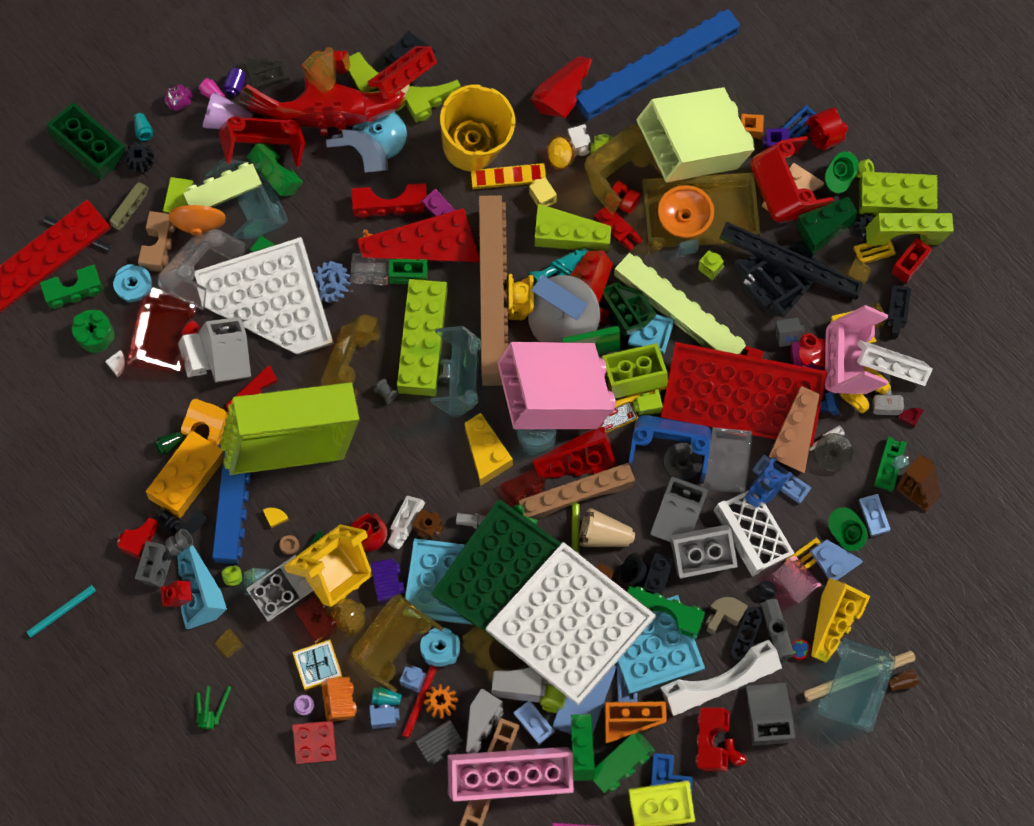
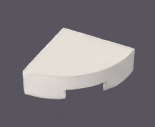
[105,350,125,377]

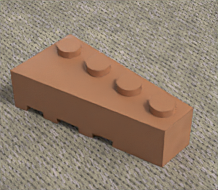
[768,386,819,473]

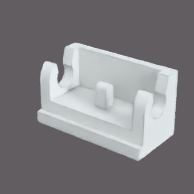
[178,333,211,378]

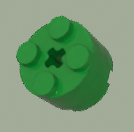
[72,310,114,353]

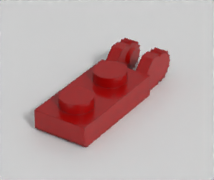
[594,204,642,251]

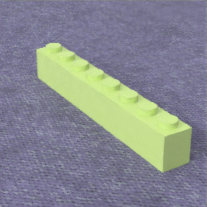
[614,253,746,355]

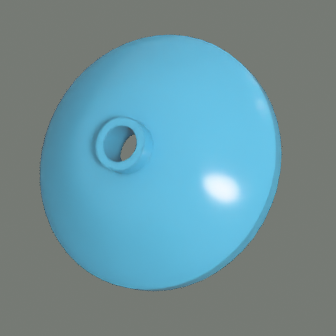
[352,113,407,159]

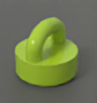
[856,159,874,178]
[221,566,243,586]

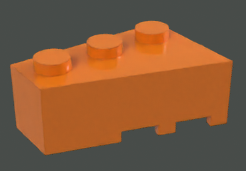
[604,702,666,743]

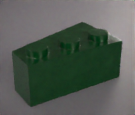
[796,197,857,257]

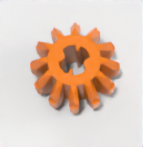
[424,684,458,719]

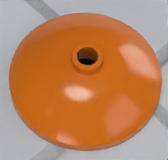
[658,185,714,238]
[169,205,226,236]

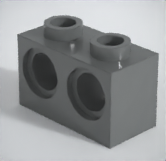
[135,541,173,587]

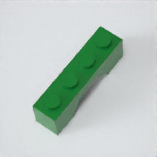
[627,586,705,639]

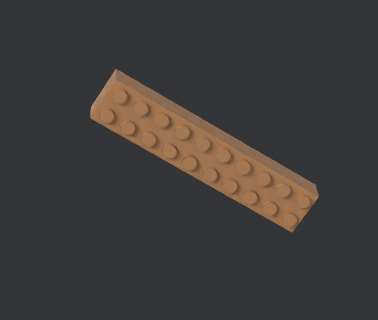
[479,195,508,386]

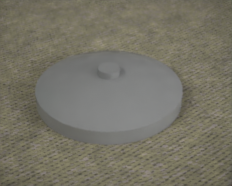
[528,275,600,343]

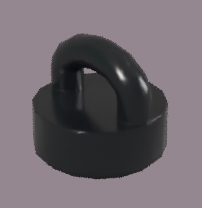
[757,581,777,601]

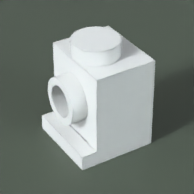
[567,124,591,156]

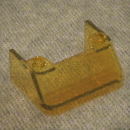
[584,124,663,214]
[351,594,444,693]

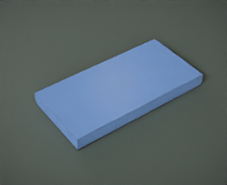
[552,665,617,735]

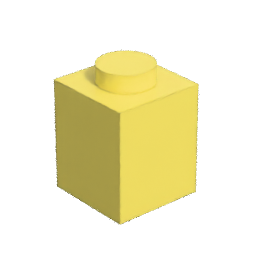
[529,177,557,207]

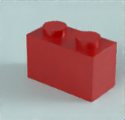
[891,238,932,284]

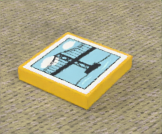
[292,640,343,691]

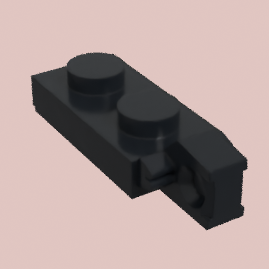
[887,285,911,338]

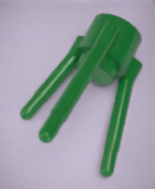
[196,686,231,729]

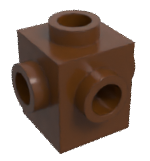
[412,509,444,541]

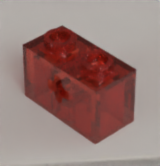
[294,596,337,644]

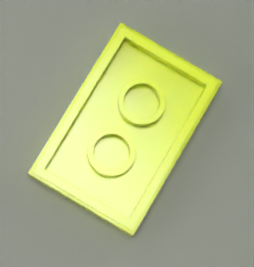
[629,780,695,826]

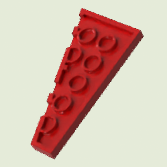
[357,208,480,263]

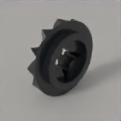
[853,213,876,241]

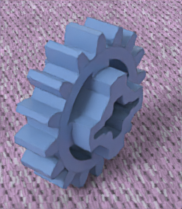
[313,261,351,303]

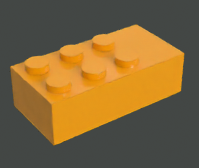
[146,431,224,519]

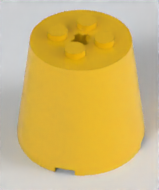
[440,85,515,171]

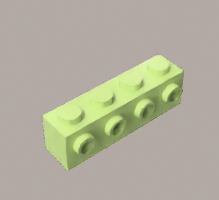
[183,162,262,207]

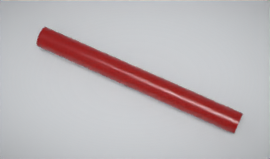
[402,665,438,738]

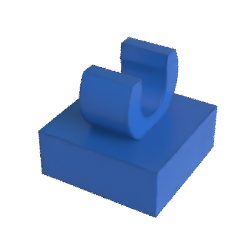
[820,392,841,416]

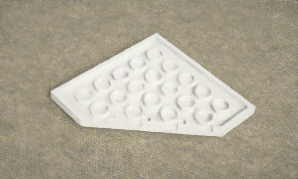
[194,237,334,355]

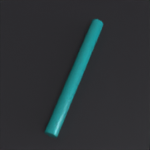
[26,585,96,637]

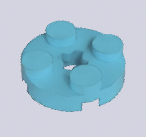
[113,264,152,303]
[420,627,460,666]

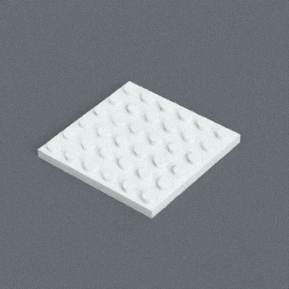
[486,542,656,706]

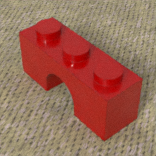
[696,708,730,772]

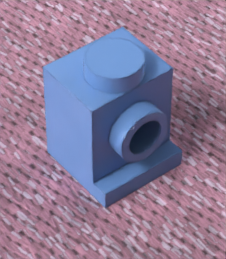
[400,666,426,693]
[370,704,400,729]

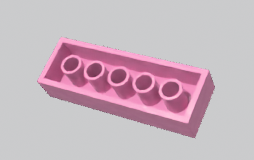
[448,747,573,801]

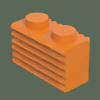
[321,677,356,721]

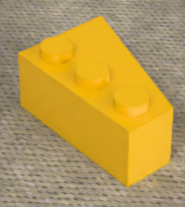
[465,413,513,486]

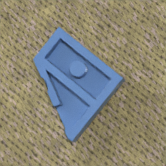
[810,540,863,580]

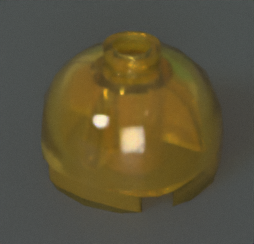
[329,598,366,639]

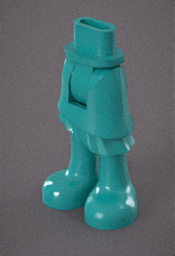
[528,247,588,286]

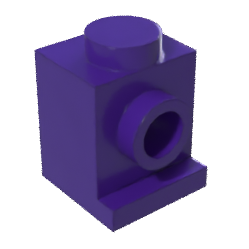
[762,128,789,149]

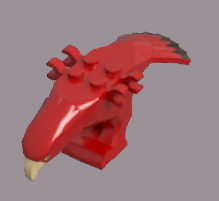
[239,51,409,136]

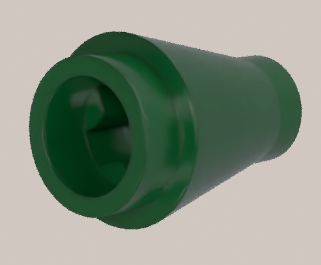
[154,431,184,455]

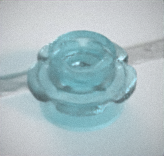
[891,454,910,470]

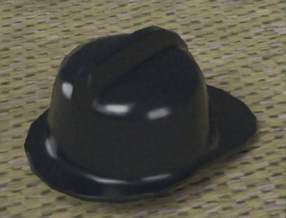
[612,553,650,592]

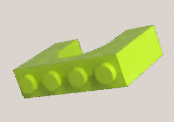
[866,213,954,245]

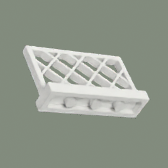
[714,491,794,577]

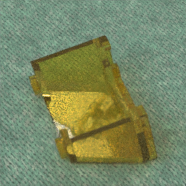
[321,314,381,400]

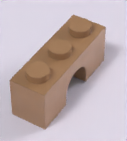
[138,211,176,273]

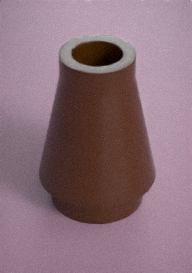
[888,669,919,691]

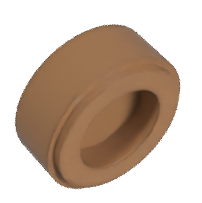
[279,535,299,556]

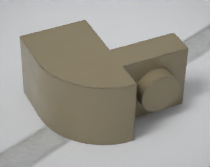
[706,597,748,635]

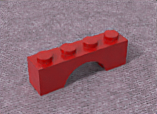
[352,183,428,218]

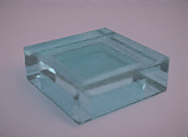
[678,239,699,257]

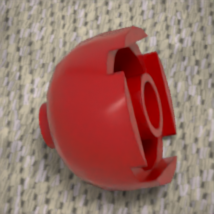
[351,513,388,553]

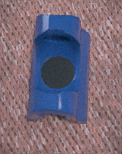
[745,457,793,508]

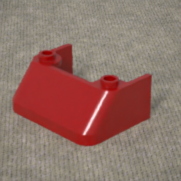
[219,116,305,167]
[750,136,834,222]

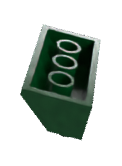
[46,102,126,180]

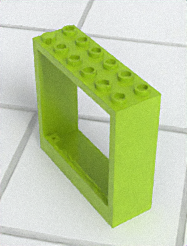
[220,382,359,475]

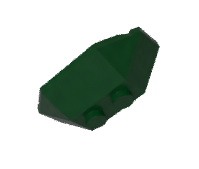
[602,282,656,337]

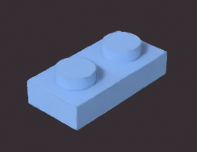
[858,494,891,537]
[514,701,555,745]

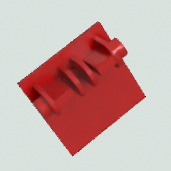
[293,721,336,764]

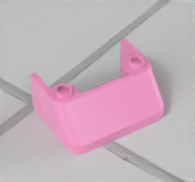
[825,305,888,394]

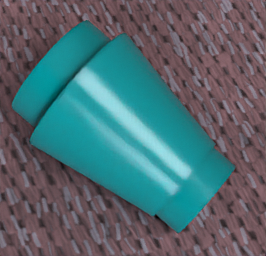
[134,113,153,141]
[371,686,401,706]

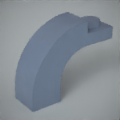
[326,130,388,172]

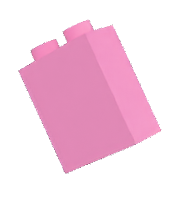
[497,342,615,429]

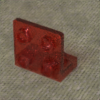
[500,468,545,507]

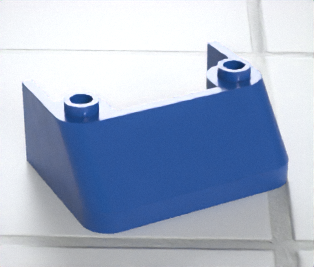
[629,415,711,483]

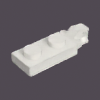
[388,496,425,549]

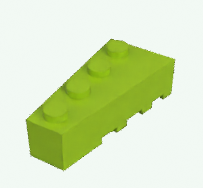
[535,204,611,252]

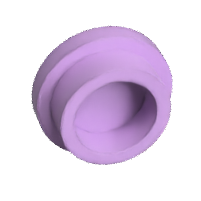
[294,695,314,715]

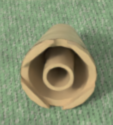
[579,508,635,547]

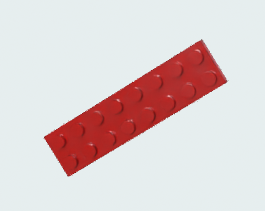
[0,199,111,313]

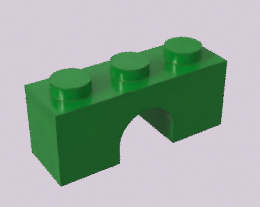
[246,144,303,196]
[40,265,104,309]
[571,714,594,781]

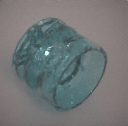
[516,429,557,456]

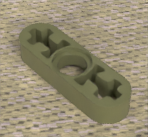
[110,182,149,230]

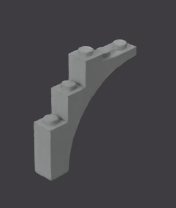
[491,667,551,702]

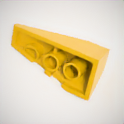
[811,578,870,663]

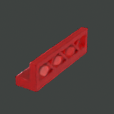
[367,46,437,99]

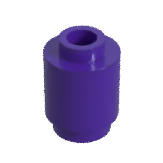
[223,68,246,97]

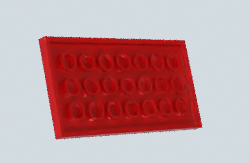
[661,342,827,447]

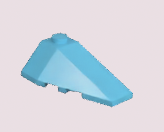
[177,545,227,629]

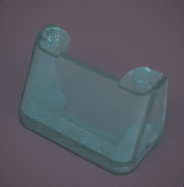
[817,638,896,733]

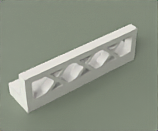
[857,340,933,386]

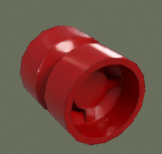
[607,181,641,214]

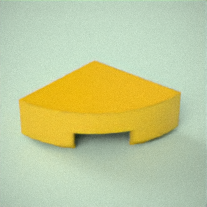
[263,508,289,528]

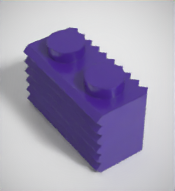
[371,558,405,604]

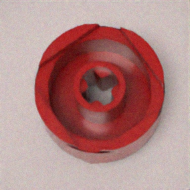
[806,107,848,151]

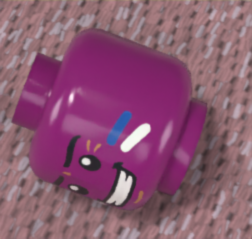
[164,84,193,111]

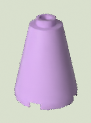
[203,92,253,129]

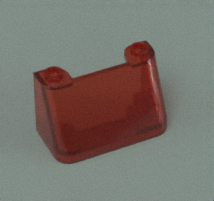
[127,287,196,373]

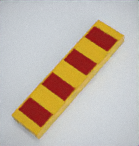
[471,163,546,190]

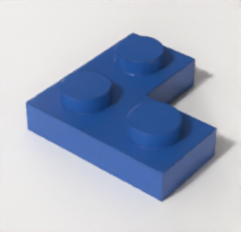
[651,753,693,794]

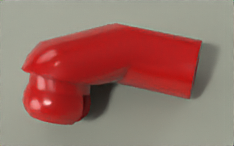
[724,739,747,766]

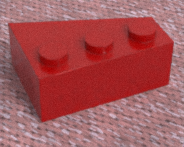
[570,250,613,303]

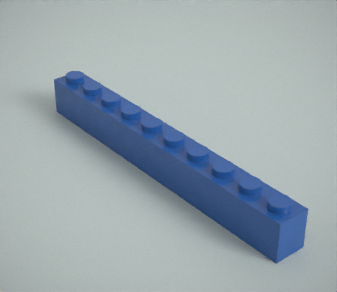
[576,9,740,121]

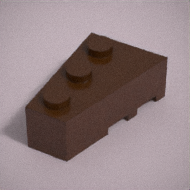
[896,455,941,513]

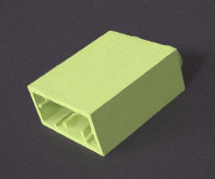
[636,87,755,182]

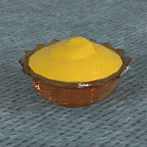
[546,134,576,171]

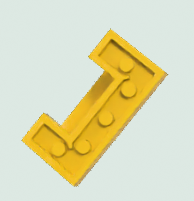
[284,524,373,607]

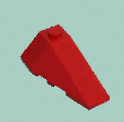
[530,56,592,118]
[532,427,618,478]

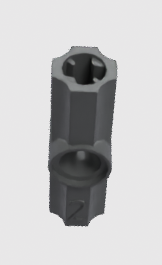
[760,599,794,660]

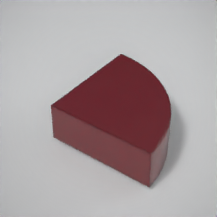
[897,408,924,428]

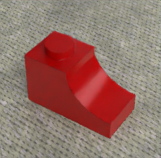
[117,518,159,560]

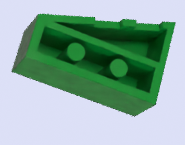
[593,733,656,793]

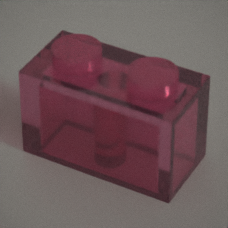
[773,556,821,603]

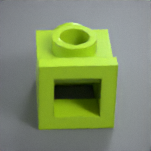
[698,250,724,280]
[633,389,663,417]

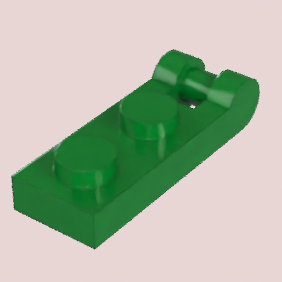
[874,436,907,492]

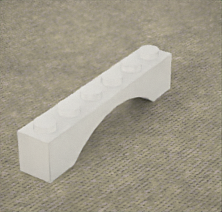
[661,640,782,716]

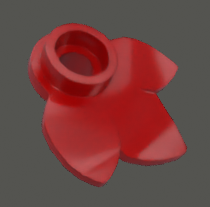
[798,333,826,367]

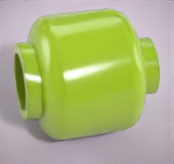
[539,684,567,713]

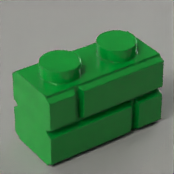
[389,259,428,284]

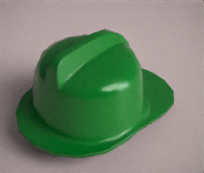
[825,151,859,193]
[828,507,868,551]

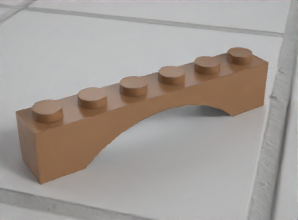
[519,463,635,520]
[459,718,519,826]

